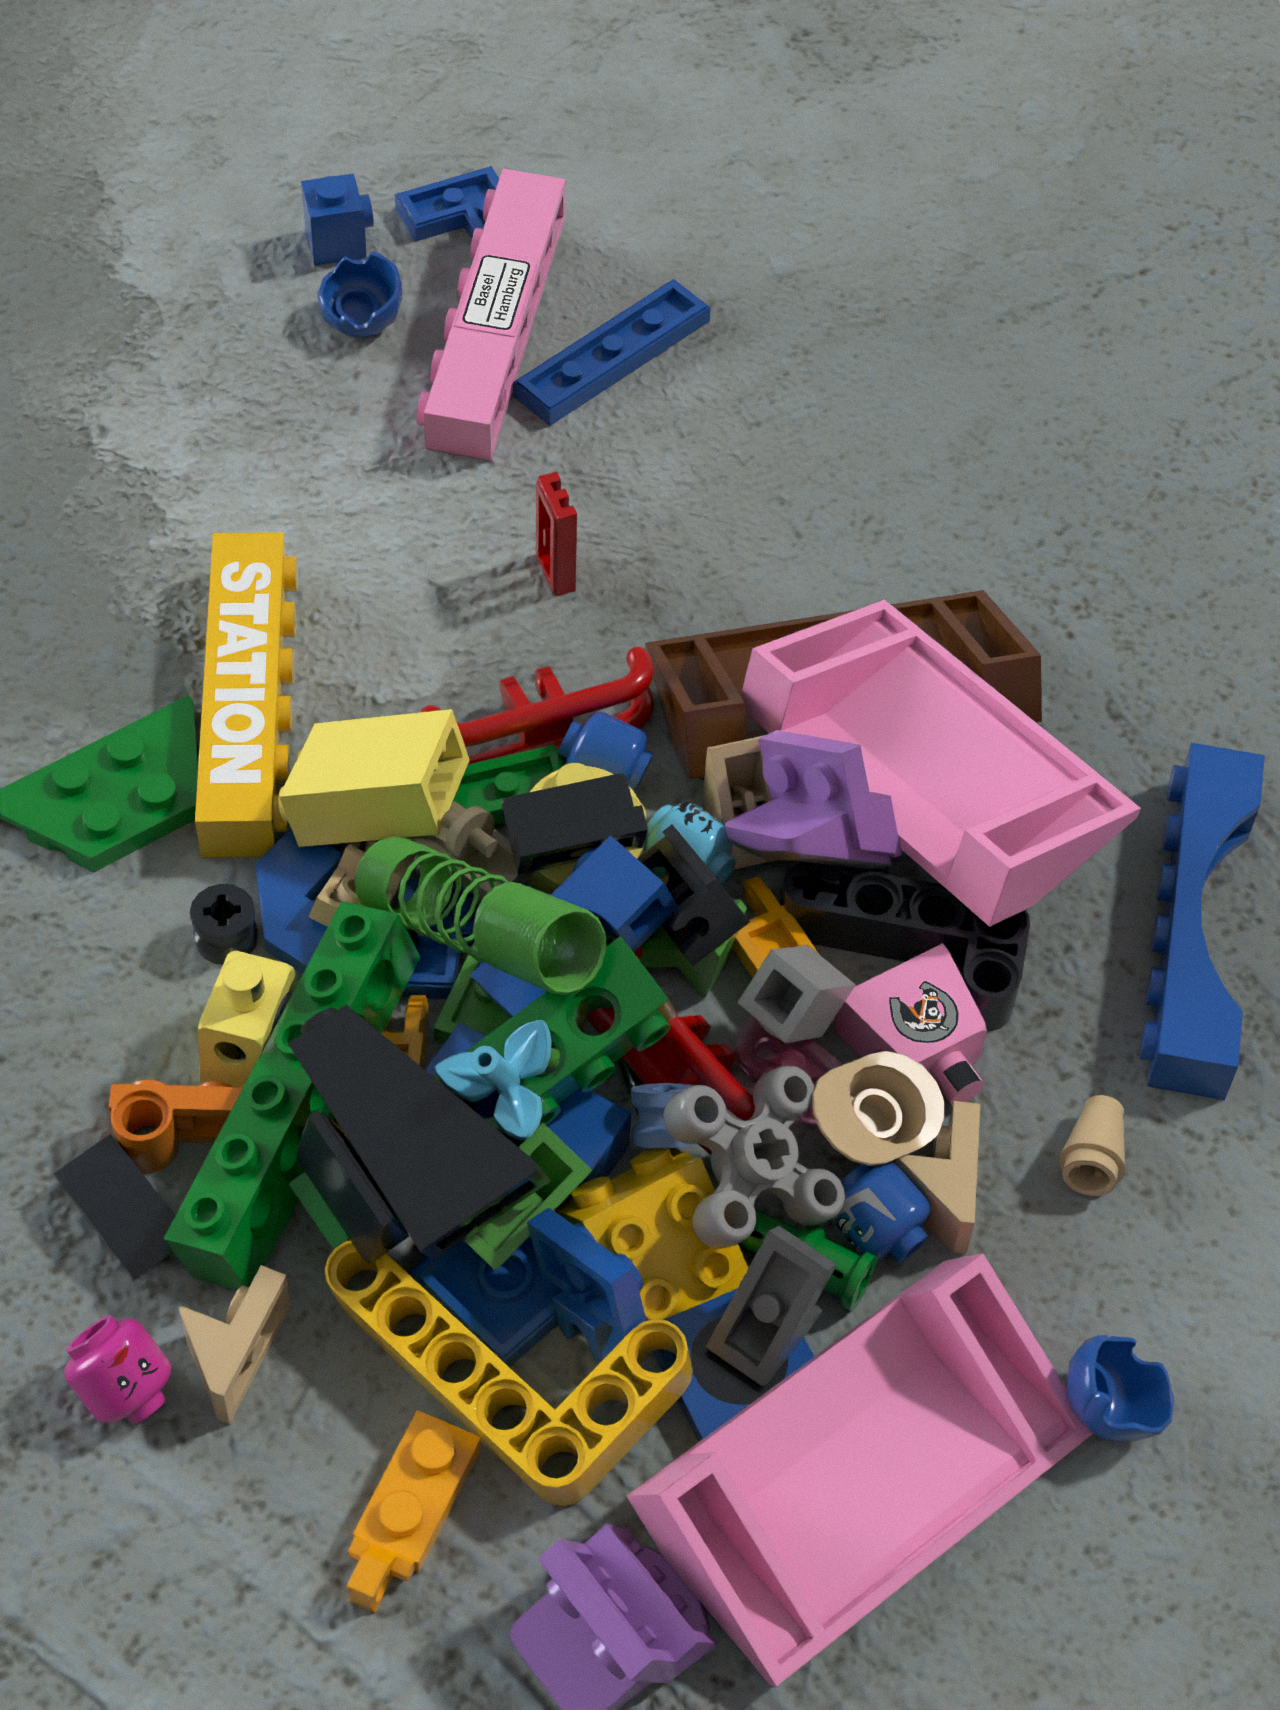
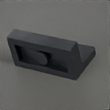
[501,773,648,875]

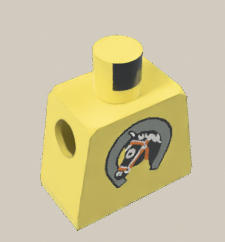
[198,951,298,1087]

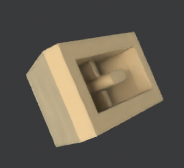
[703,735,775,870]

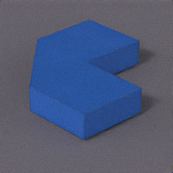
[255,828,343,974]

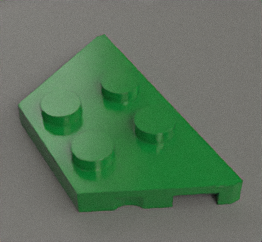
[0,695,199,873]

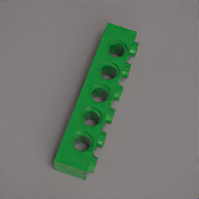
[164,901,421,1290]
[289,936,678,1250]

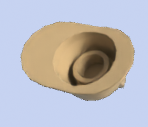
[812,1051,945,1166]

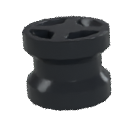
[190,884,258,965]

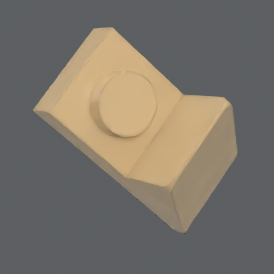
[894,1101,981,1254]
[178,1265,291,1425]

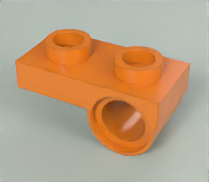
[108,1080,243,1173]

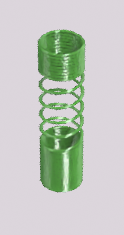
[355,836,606,995]

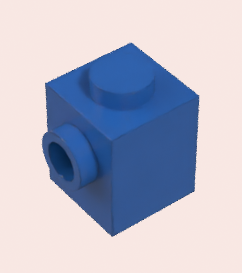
[301,174,374,266]

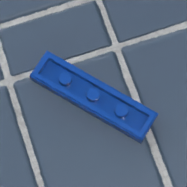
[513,279,711,426]

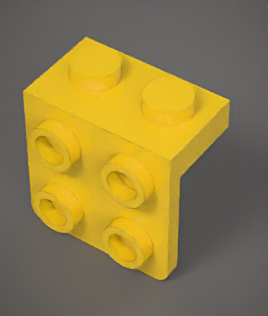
[555,1148,748,1321]

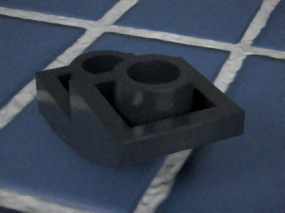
[54,1134,175,1282]

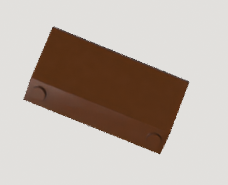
[645,590,1042,780]

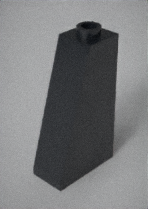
[288,1005,551,1261]

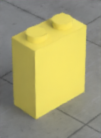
[278,709,470,847]

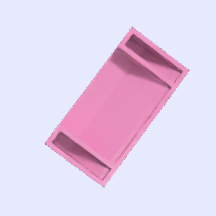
[741,600,1141,927]
[626,1253,1093,1687]

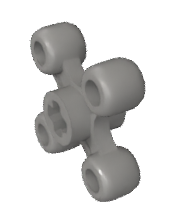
[663,1066,845,1249]

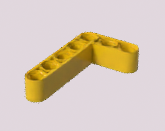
[325,1241,693,1506]

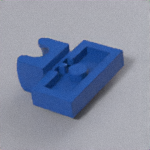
[527,1207,647,1363]

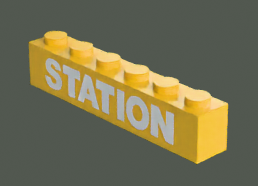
[195,532,298,858]

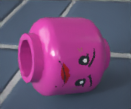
[64,1315,172,1425]

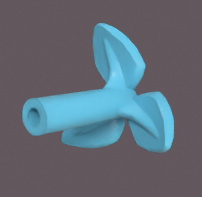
[435,1020,552,1140]

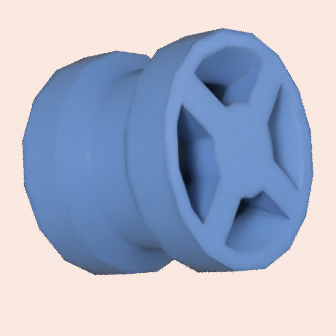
[631,1083,695,1148]

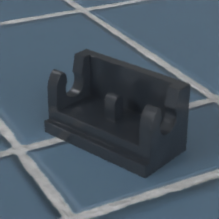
[637,824,750,966]

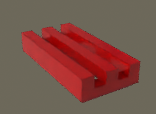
[535,472,577,596]

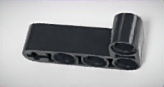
[780,862,1030,1031]

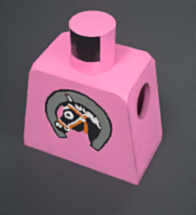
[834,943,987,1106]

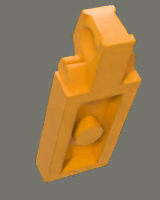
[346,1410,482,1613]

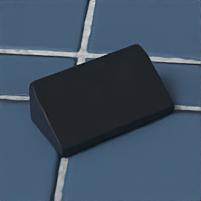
[297,1110,409,1264]

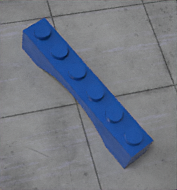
[1139,743,1265,1100]

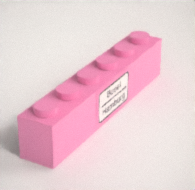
[417,168,566,461]

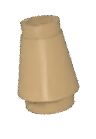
[1059,1095,1125,1196]

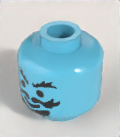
[643,802,736,884]

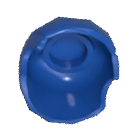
[317,251,402,337]
[1067,1335,1174,1443]

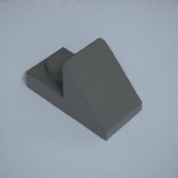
[706,1226,837,1386]

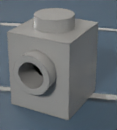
[737,945,856,1043]

